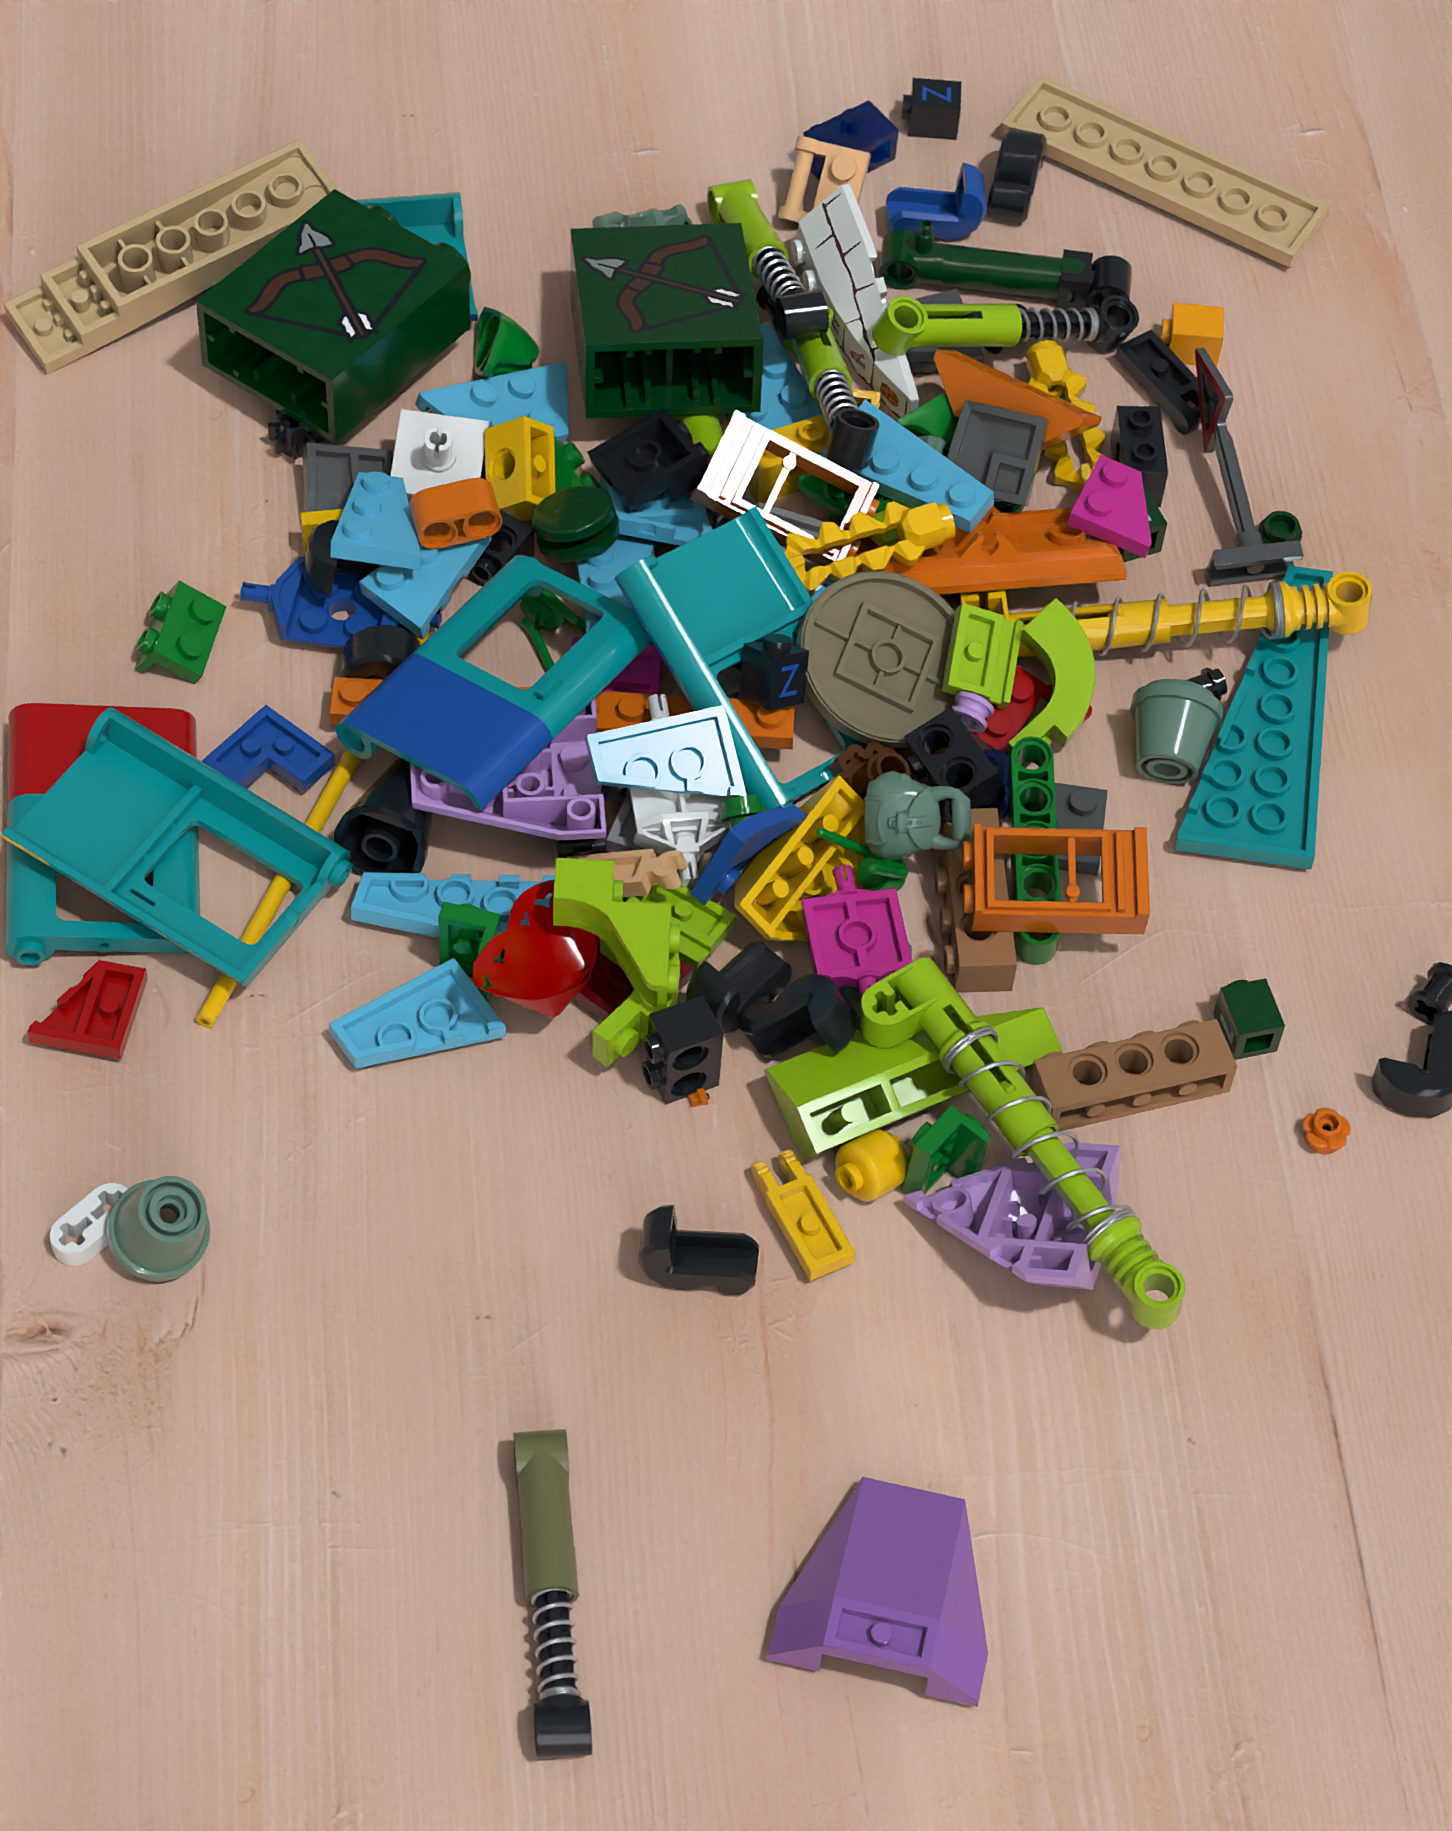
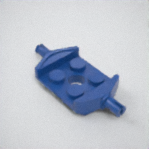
[240,557,442,649]

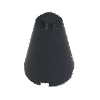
[334,758,433,875]

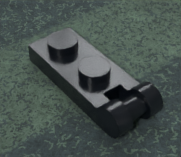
[1115,330,1201,435]

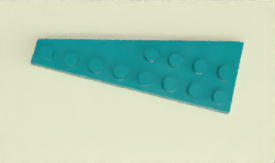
[1174,565,1333,869]

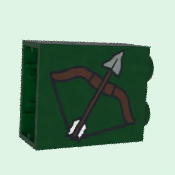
[196,189,471,444]
[570,223,763,419]

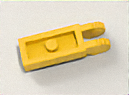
[750,1149,856,1281]

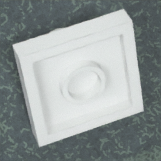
[390,409,489,500]

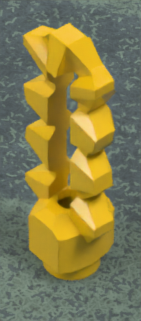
[1026,340,1106,493]
[784,501,955,595]

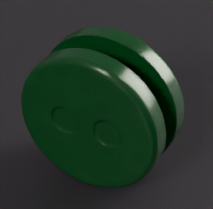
[531,486,620,562]

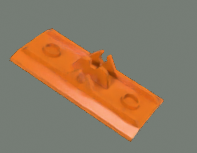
[854,505,1127,595]

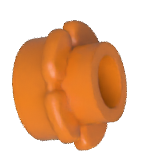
[1302,1108,1351,1154]

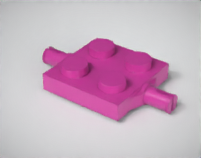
[800,864,913,999]

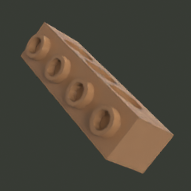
[931,808,1017,993]
[1028,1018,1237,1132]

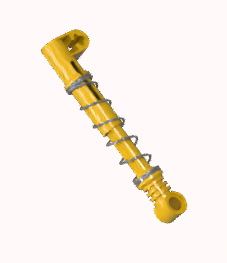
[960,571,1372,658]

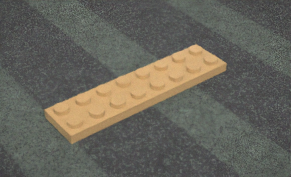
[999,75,1329,268]

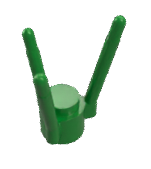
[520,589,586,671]
[816,828,908,891]

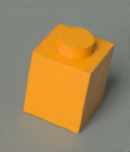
[1160,302,1224,367]

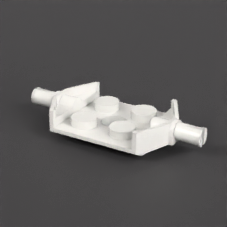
[629,694,730,887]

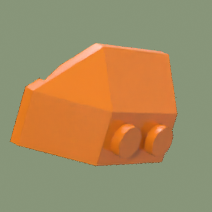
[933,350,1102,449]

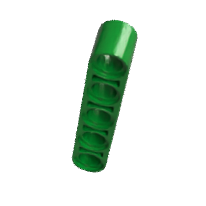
[1007,736,1060,965]

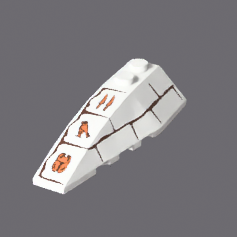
[791,184,919,419]

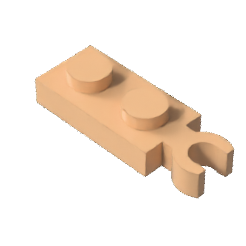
[567,849,688,897]

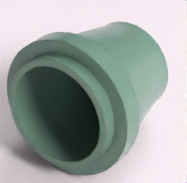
[1130,679,1224,784]
[106,1176,210,1282]

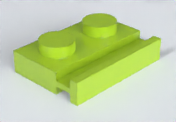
[942,602,1023,710]
[635,885,736,971]

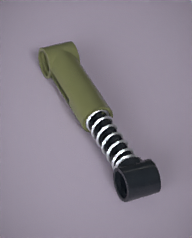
[513,1429,592,1759]

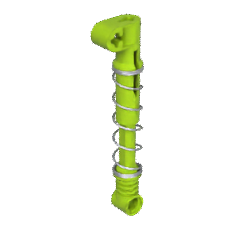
[860,957,1185,1329]

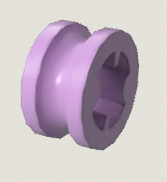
[952,691,994,733]

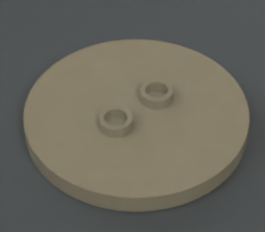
[796,571,957,748]

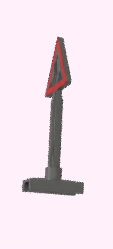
[1195,348,1304,587]

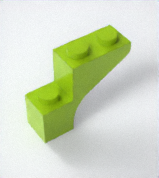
[553,858,680,1013]

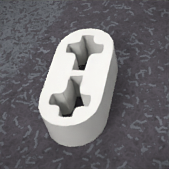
[49,1183,128,1266]

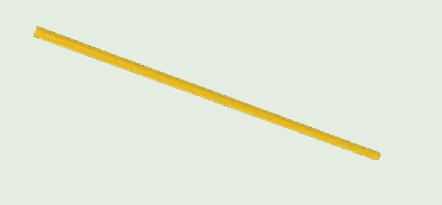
[196,578,462,1028]

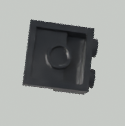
[587,408,710,511]

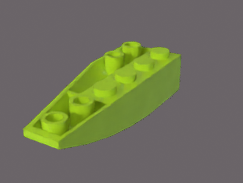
[764,1007,1063,1161]

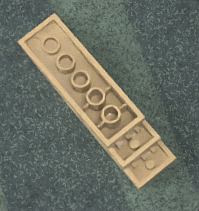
[3,139,340,374]

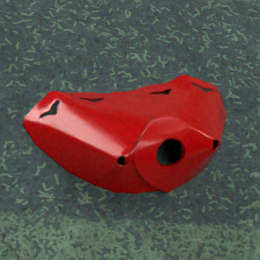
[472,879,598,1018]

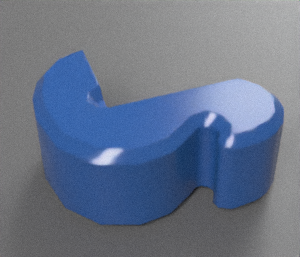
[886,162,987,240]

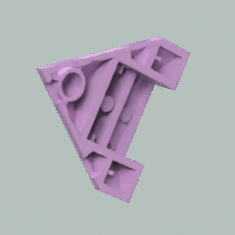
[903,1142,1121,1290]

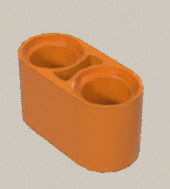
[409,478,502,549]

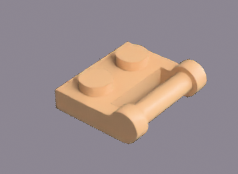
[777,136,871,225]

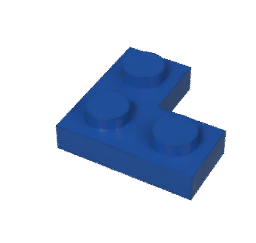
[202,705,335,793]

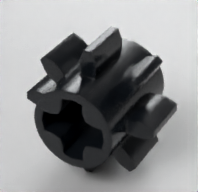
[268,410,324,460]

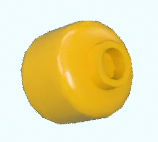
[835,1129,909,1202]

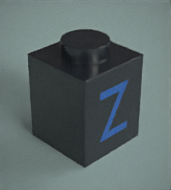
[901,78,962,140]
[739,634,809,711]

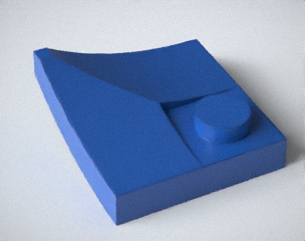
[690,806,807,905]

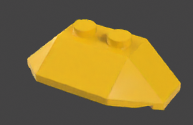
[734,775,868,944]

